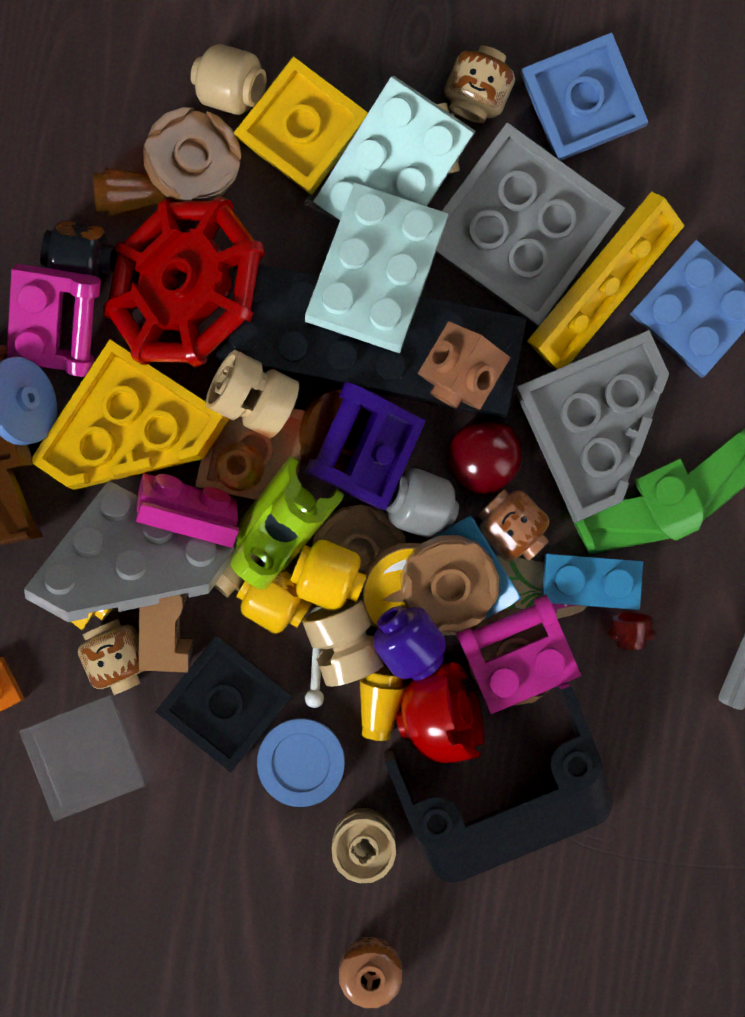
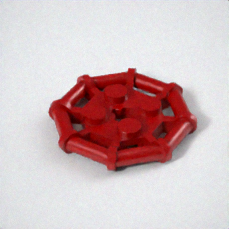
[103,196,265,367]

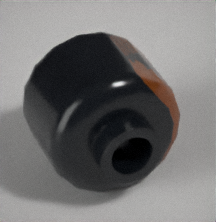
[40,221,115,279]

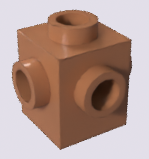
[418,321,511,410]

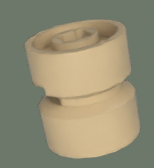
[206,350,299,438]
[302,598,385,687]
[332,808,396,884]

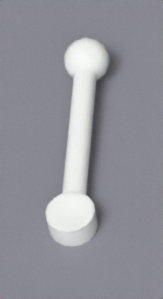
[305,607,324,708]

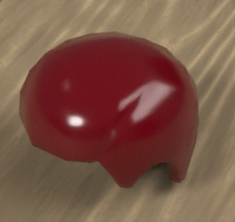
[448,418,522,494]

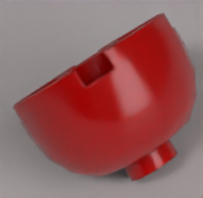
[396,662,485,763]

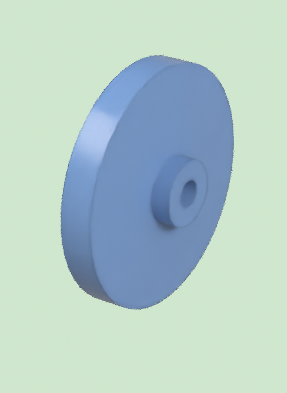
[0,357,57,446]
[257,718,345,807]

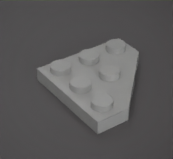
[514,330,669,523]
[24,481,235,622]

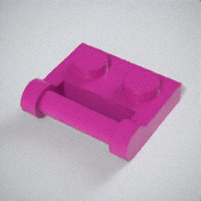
[7,263,101,377]
[456,594,581,714]

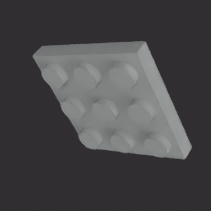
[435,123,625,328]

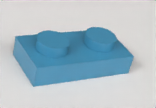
[541,554,643,610]

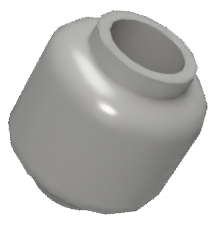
[385,468,459,539]

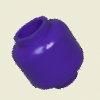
[372,606,446,681]

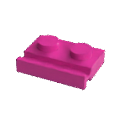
[136,473,239,548]

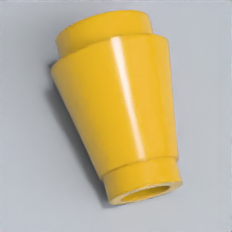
[360,666,408,741]

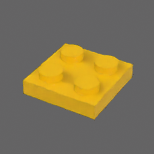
[234,56,368,195]

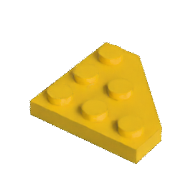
[32,339,229,490]

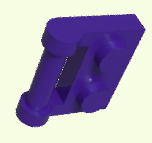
[304,382,426,510]

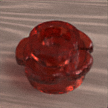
[608,612,656,650]

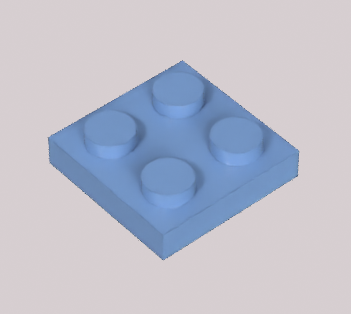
[520,32,648,161]
[629,240,745,378]

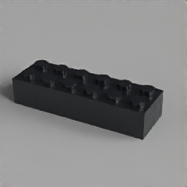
[216,264,527,419]

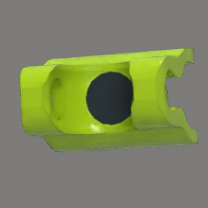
[230,456,344,589]

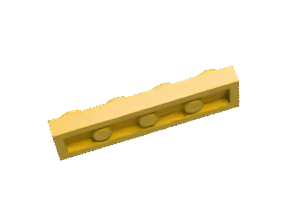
[527,191,685,370]

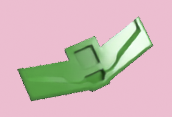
[568,428,745,555]

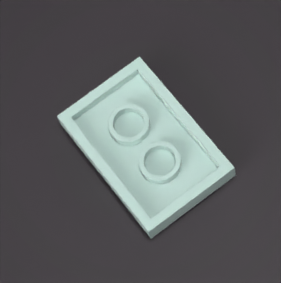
[313,76,476,220]
[305,182,448,353]

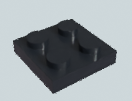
[155,634,293,773]

